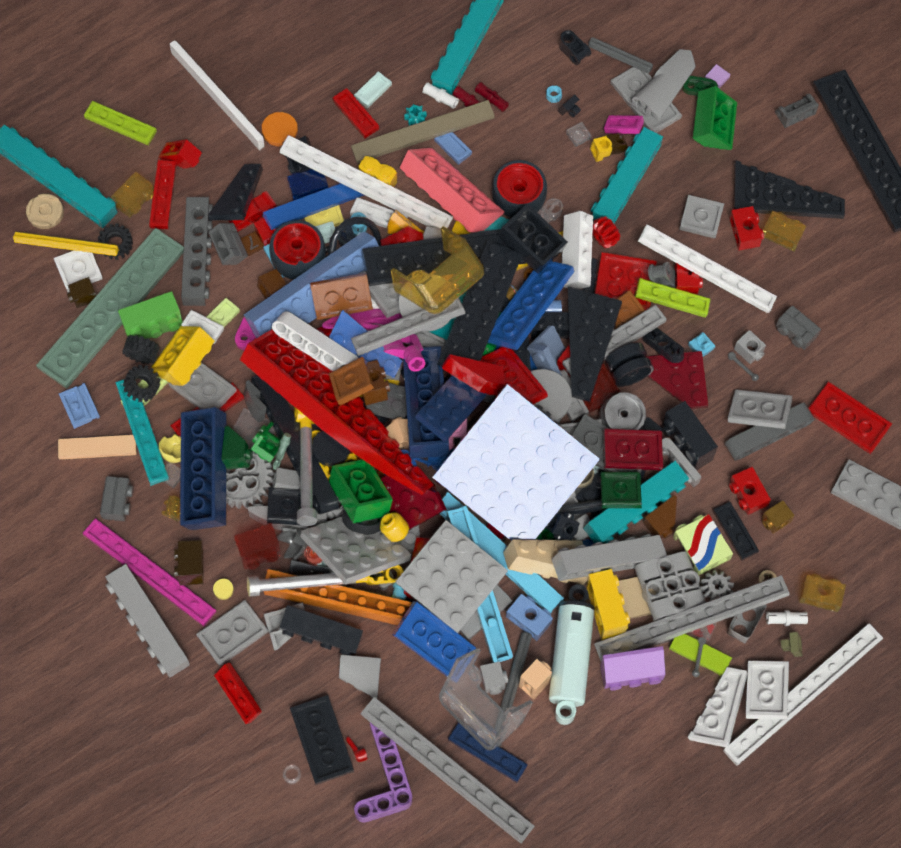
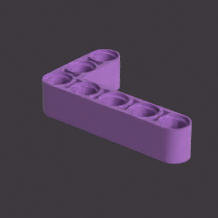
[354,722,412,823]

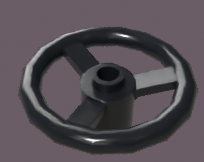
[328,217,382,255]

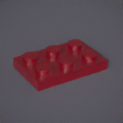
[603,429,663,470]

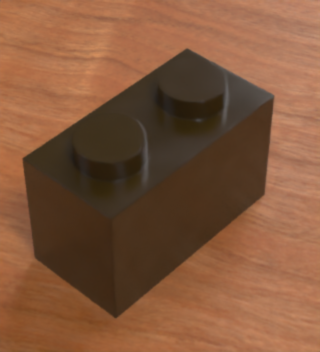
[174,540,204,586]

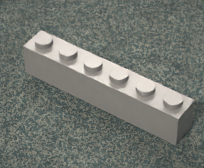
[551,534,667,581]
[105,564,190,678]

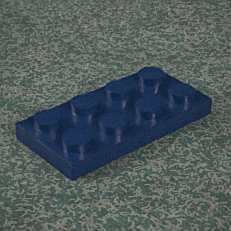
[415,375,487,442]

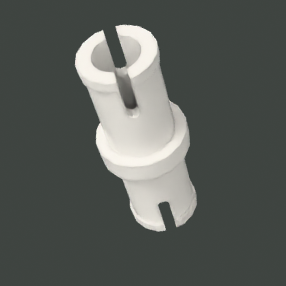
[423,83,459,109]
[766,610,808,626]

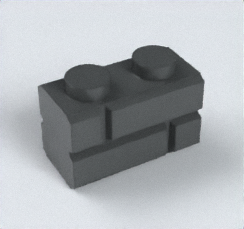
[209,223,248,265]
[776,305,821,350]
[100,476,134,521]

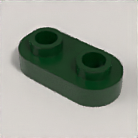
[682,76,718,96]

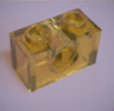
[799,574,846,612]

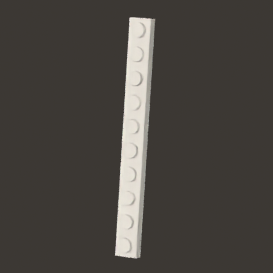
[280,135,453,234]
[723,624,883,766]

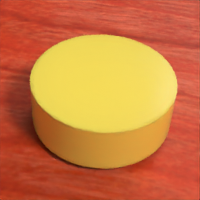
[213,579,234,600]

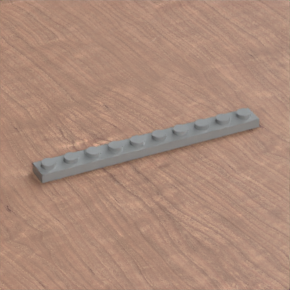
[594,575,789,661]
[361,697,534,843]

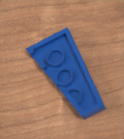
[329,310,403,378]

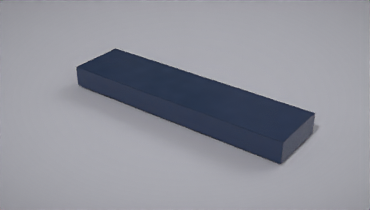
[448,722,528,783]

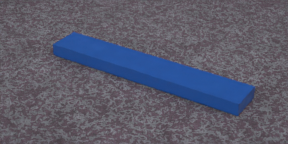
[263,183,364,230]

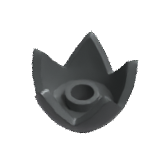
[276,527,308,560]

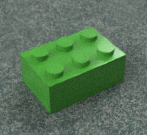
[118,291,183,339]

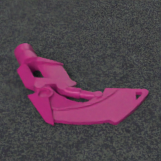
[322,309,425,371]

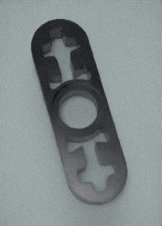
[642,328,684,363]

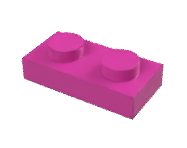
[604,115,644,134]

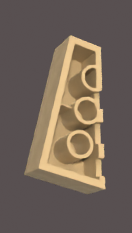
[503,540,588,585]

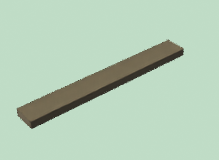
[351,100,495,164]

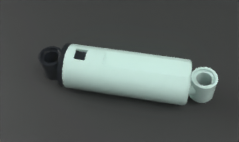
[549,584,595,725]

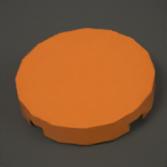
[262,112,298,147]

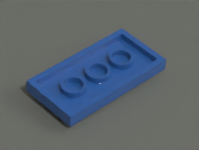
[392,601,476,681]

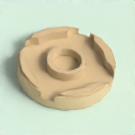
[26,194,64,229]

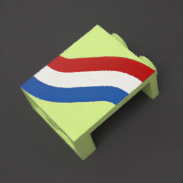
[673,514,733,575]

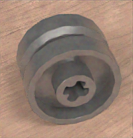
[599,392,646,430]

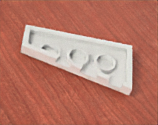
[688,667,748,748]

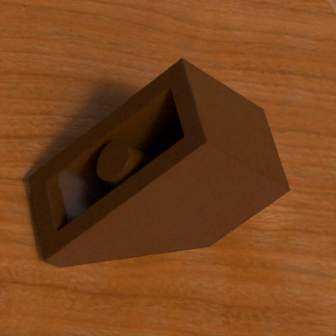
[643,495,677,539]

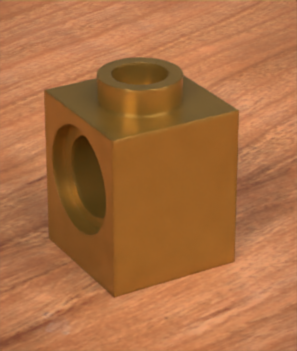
[762,501,795,534]

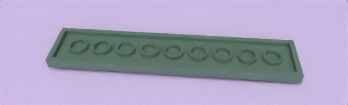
[36,228,184,389]

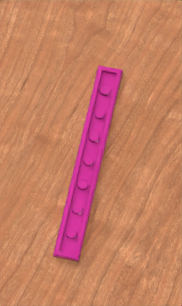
[83,518,216,627]

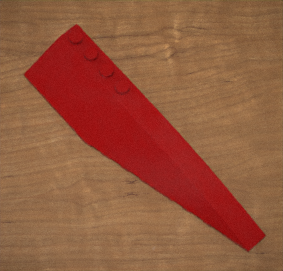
[240,329,434,495]

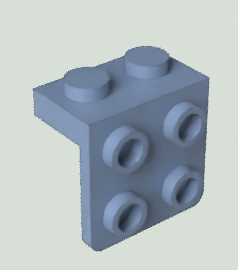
[527,325,565,376]

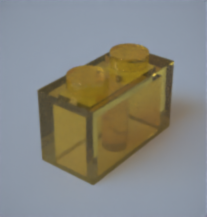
[111,172,154,218]
[763,211,806,252]

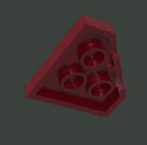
[646,351,708,409]
[381,475,447,530]

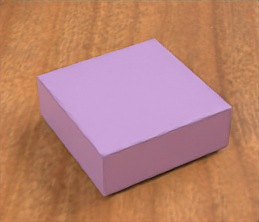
[705,64,731,89]

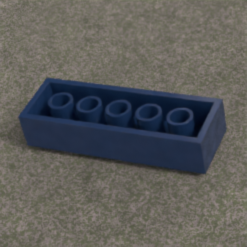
[403,346,449,459]
[180,407,226,530]

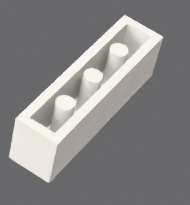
[562,211,593,289]

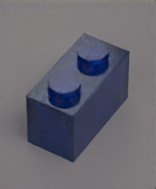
[287,169,328,201]

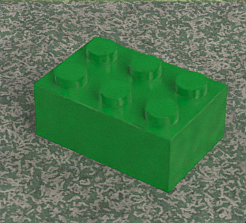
[329,459,393,523]

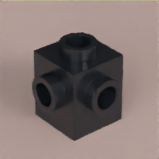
[545,511,580,541]

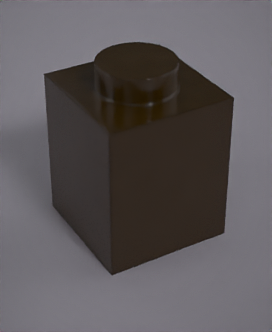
[67,277,96,308]

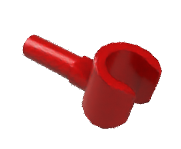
[346,737,368,762]

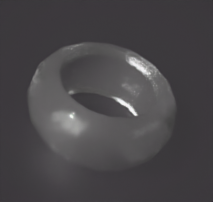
[283,765,301,784]

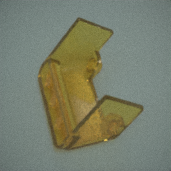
[391,226,484,314]

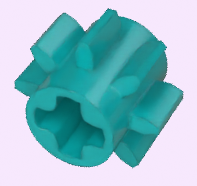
[404,104,427,126]

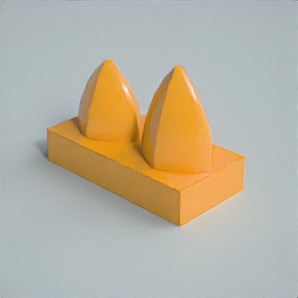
[387,210,424,235]

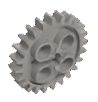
[226,451,274,509]

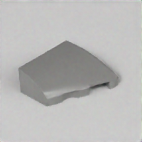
[264,603,305,651]
[339,655,381,699]

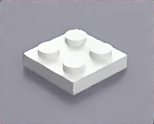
[54,251,103,292]

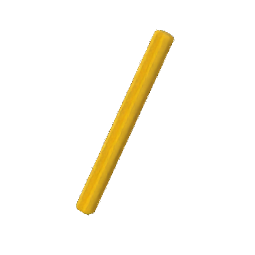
[13,232,119,256]

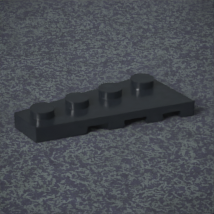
[208,164,263,221]

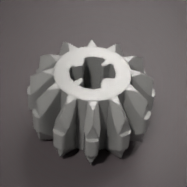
[701,570,734,602]

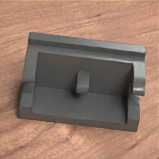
[775,93,819,128]

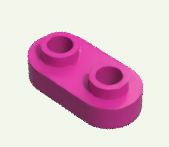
[235,317,256,350]

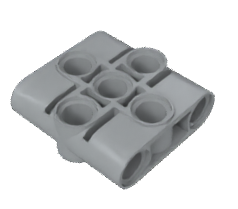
[634,551,706,622]

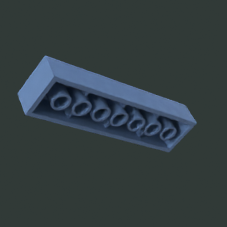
[244,231,379,338]

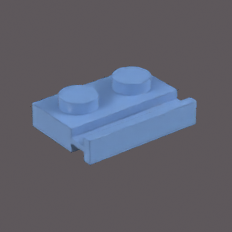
[59,383,100,429]

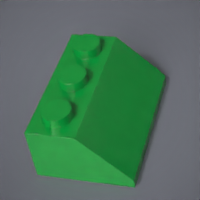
[693,86,737,150]

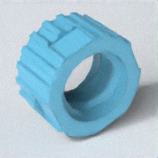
[546,85,562,103]

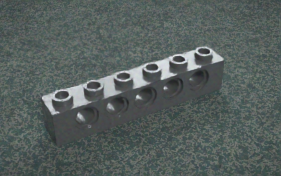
[181,197,213,306]

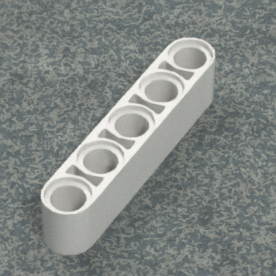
[272,312,359,371]

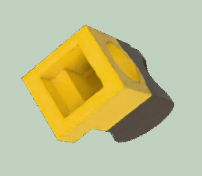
[590,133,628,162]

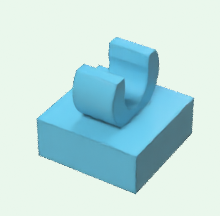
[688,332,715,357]

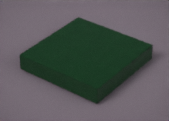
[601,472,642,509]

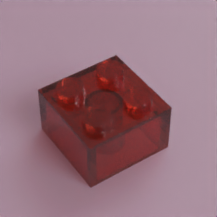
[234,523,282,570]

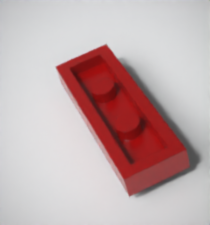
[332,88,379,139]
[214,663,262,724]

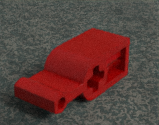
[228,191,277,232]

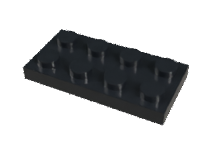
[290,695,354,785]

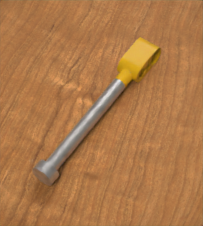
[294,407,317,526]
[247,565,403,597]

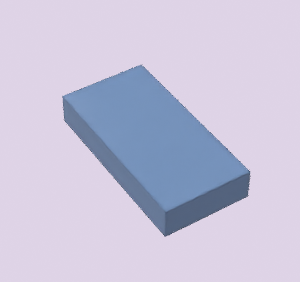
[434,132,472,165]

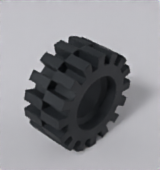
[98,223,133,260]
[122,335,160,365]
[123,365,160,402]

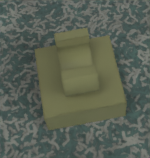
[781,632,803,657]

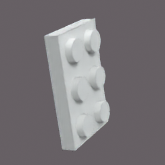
[746,661,789,719]

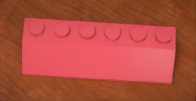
[400,148,504,233]

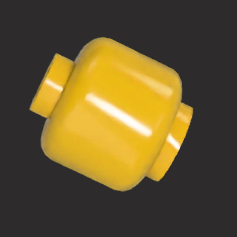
[380,513,409,542]

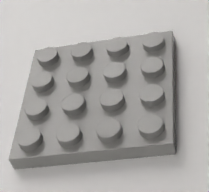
[300,514,411,585]
[395,520,508,633]

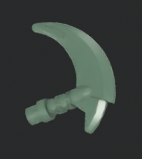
[273,433,291,470]

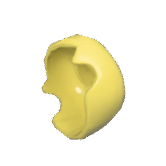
[159,434,181,463]

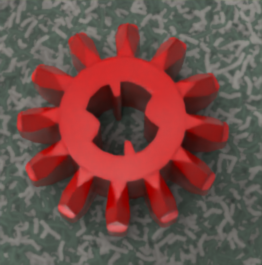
[592,216,621,248]

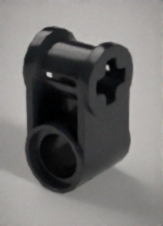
[559,30,592,65]

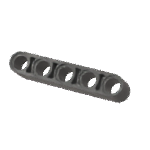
[725,403,815,461]

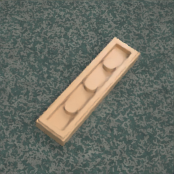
[58,435,137,460]

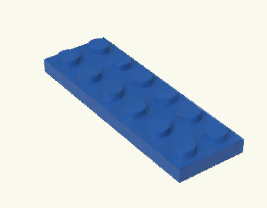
[488,261,575,350]

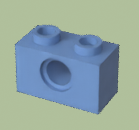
[506,594,553,641]

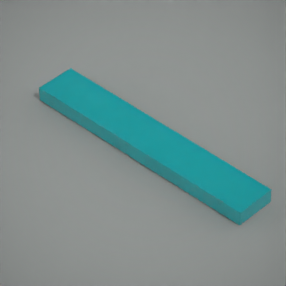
[115,380,169,486]

